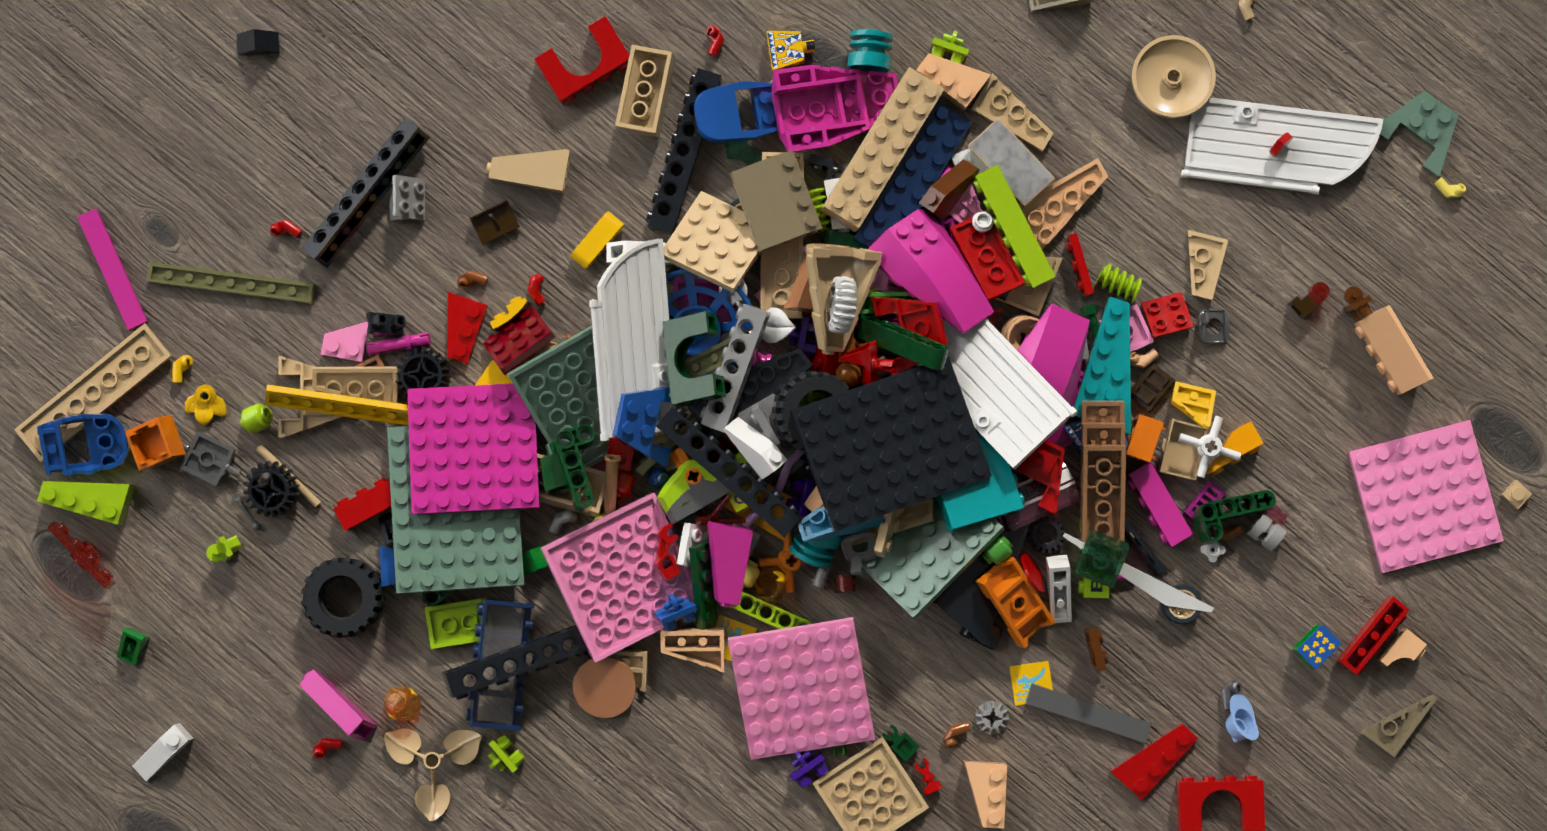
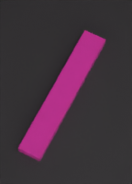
[77,209,148,330]

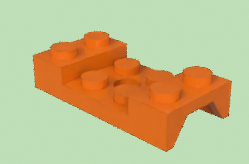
[976,556,1055,649]

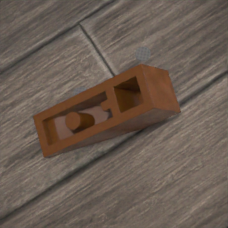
[919,159,980,221]

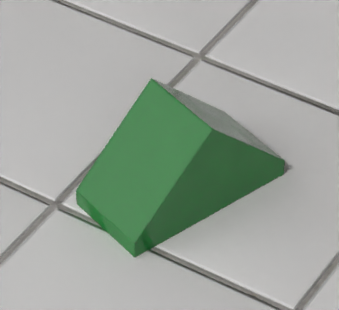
[522,542,551,577]
[117,628,150,666]

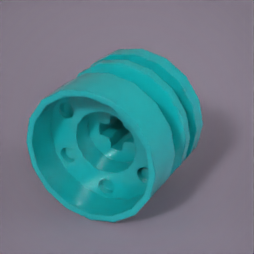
[847,29,893,73]
[790,515,844,568]

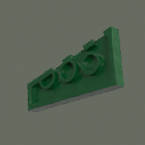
[689,539,717,629]

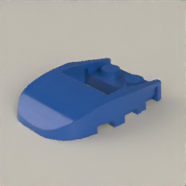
[694,81,778,144]
[37,414,128,475]

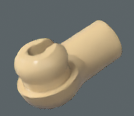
[1238,0,1255,21]

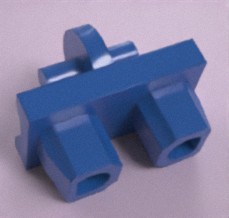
[654,594,697,631]

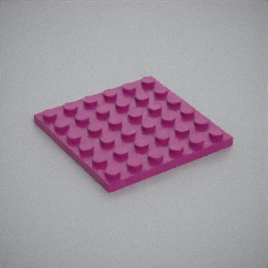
[407,384,540,515]

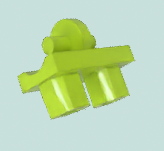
[931,30,969,64]
[206,535,242,563]
[488,734,525,773]

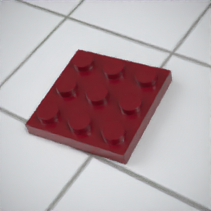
[483,306,555,375]

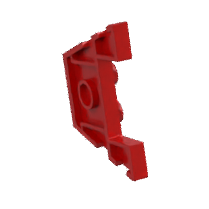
[871,297,948,376]
[1010,440,1065,515]

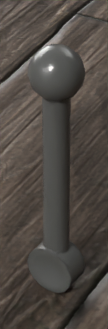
[232,494,261,531]

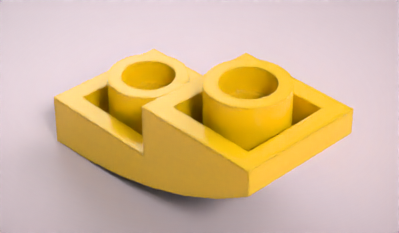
[490,296,528,331]

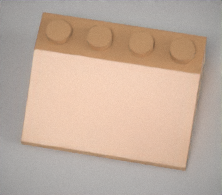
[1354,305,1433,395]

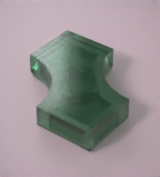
[724,141,768,166]

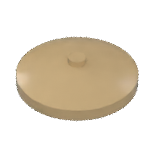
[1131,35,1216,119]

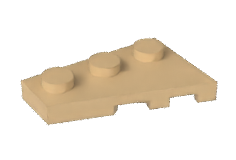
[1188,230,1229,301]

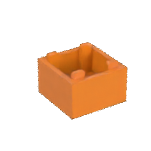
[1126,414,1166,464]
[125,415,186,471]

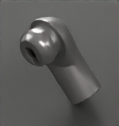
[1221,680,1242,710]

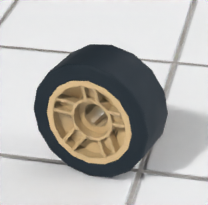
[1161,584,1202,624]

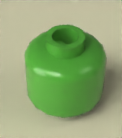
[982,534,1013,565]

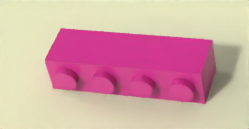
[1126,462,1193,547]

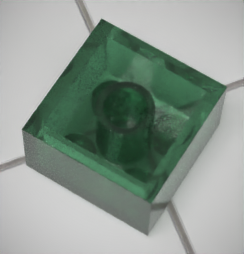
[1074,528,1129,588]

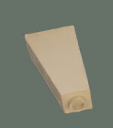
[486,149,571,194]

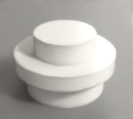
[972,212,993,232]

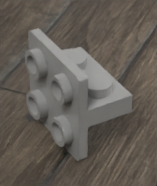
[389,175,425,221]
[738,394,782,445]

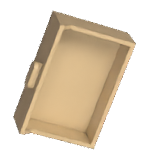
[1158,419,1208,481]

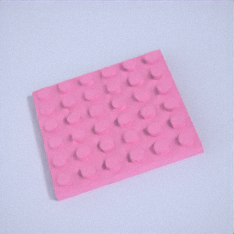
[1348,420,1504,573]
[540,493,695,663]
[728,617,875,760]

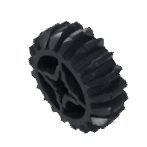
[395,347,451,398]
[243,461,300,517]

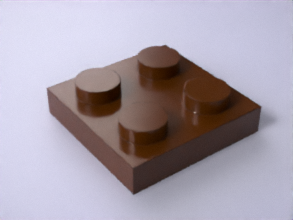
[1083,627,1108,671]

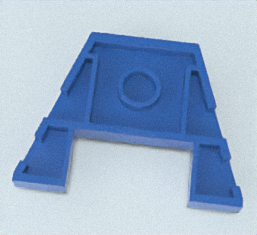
[613,387,671,467]

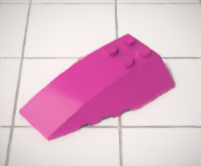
[772,65,898,152]
[868,209,994,334]
[1017,303,1090,443]

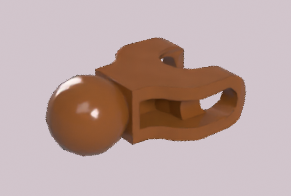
[836,330,879,388]

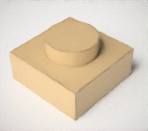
[1501,480,1532,509]

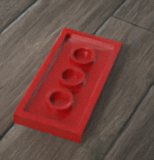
[949,211,1025,301]

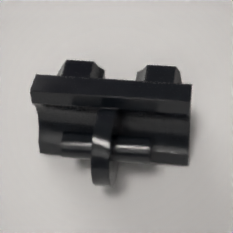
[366,312,406,337]

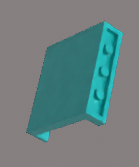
[936,433,1025,533]

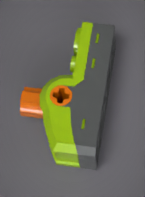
[657,448,759,524]

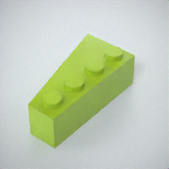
[37,481,135,525]

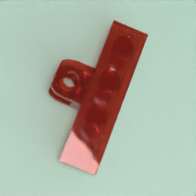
[47,522,116,589]

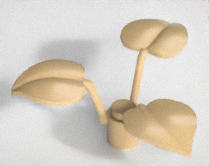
[384,729,482,821]

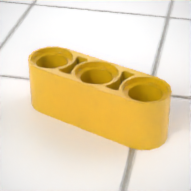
[570,211,625,270]

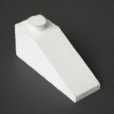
[723,417,787,479]
[1046,555,1072,623]
[132,723,194,782]

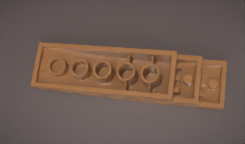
[1081,401,1126,571]

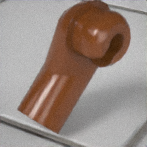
[457,270,488,289]
[943,721,970,748]

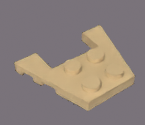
[278,356,342,438]

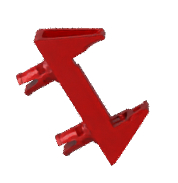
[839,340,896,385]

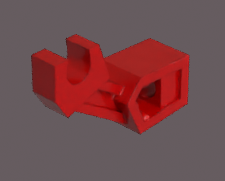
[654,523,680,581]

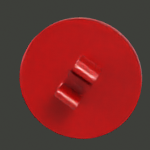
[1021,554,1045,593]

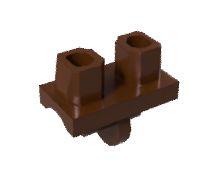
[1343,286,1373,321]

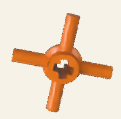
[757,531,808,593]

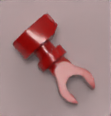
[915,758,943,796]

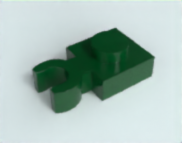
[882,724,920,762]

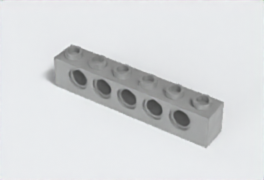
[700,304,771,433]

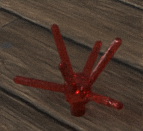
[696,495,746,527]

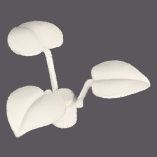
[719,279,796,367]

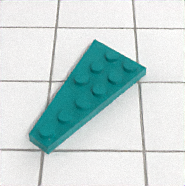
[1073,297,1131,436]

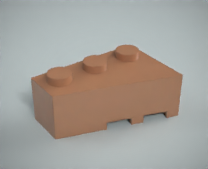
[783,250,813,313]

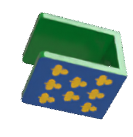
[1291,624,1341,670]

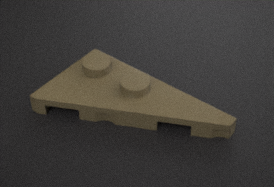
[1360,695,1437,757]

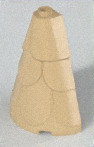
[805,244,882,355]

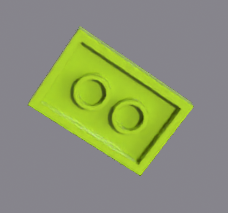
[425,597,494,649]

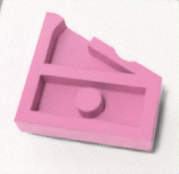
[949,182,983,223]
[321,322,368,362]

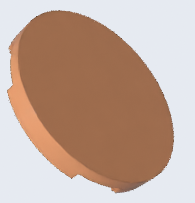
[573,656,636,718]

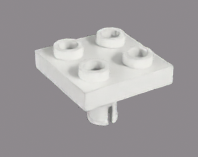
[676,522,709,566]

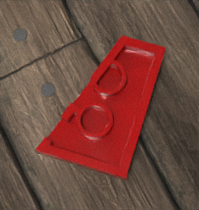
[447,292,488,364]

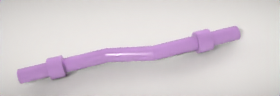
[742,449,805,528]

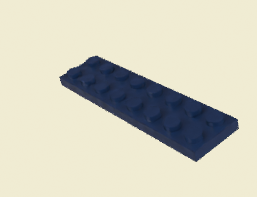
[853,100,972,249]

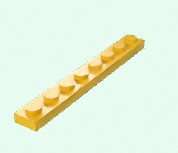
[265,385,409,426]

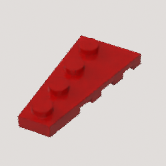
[1110,723,1198,800]

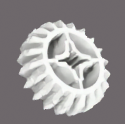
[825,276,858,334]

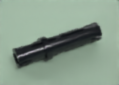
[1125,519,1166,577]

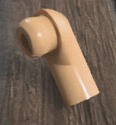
[1130,348,1159,368]

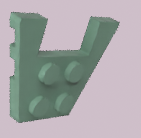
[1379,91,1459,178]

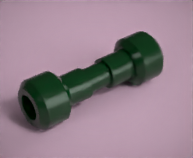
[1080,304,1099,347]

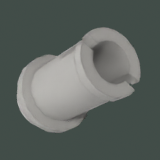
[811,565,833,590]

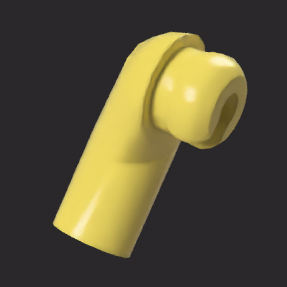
[1434,177,1466,198]

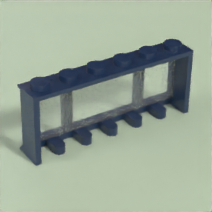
[465,599,535,731]

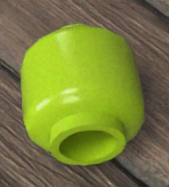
[240,403,273,434]

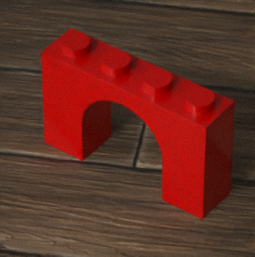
[534,16,630,104]
[1176,775,1265,831]

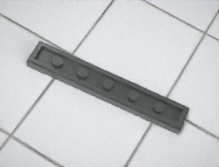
[1025,683,1152,743]

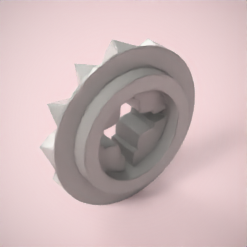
[975,701,1009,735]

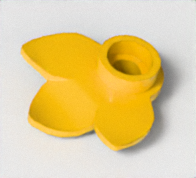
[185,384,227,426]

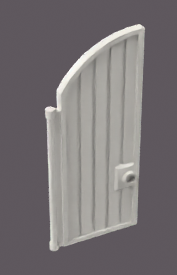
[1181,98,1383,195]
[589,238,678,441]
[916,318,1078,470]

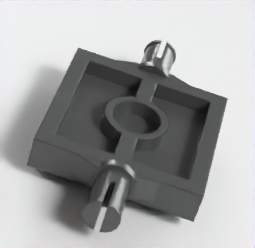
[179,431,242,487]

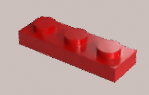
[1065,233,1094,297]

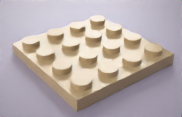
[664,191,761,293]
[812,737,929,831]

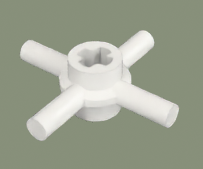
[1178,416,1241,478]

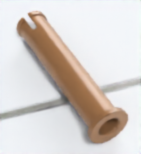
[602,454,621,517]

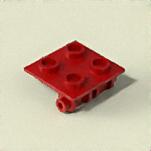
[1141,292,1194,338]

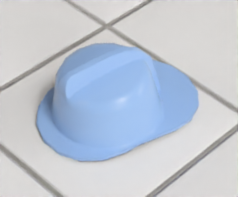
[1225,694,1259,742]

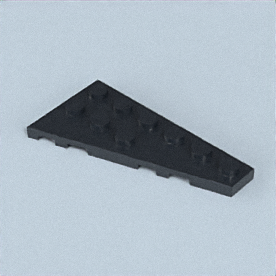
[686,349,814,440]

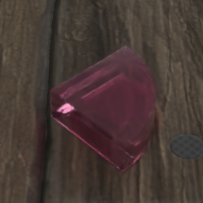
[1266,505,1288,523]

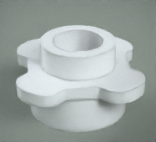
[1200,537,1226,562]

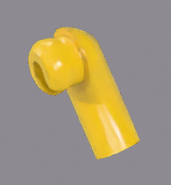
[172,355,193,383]

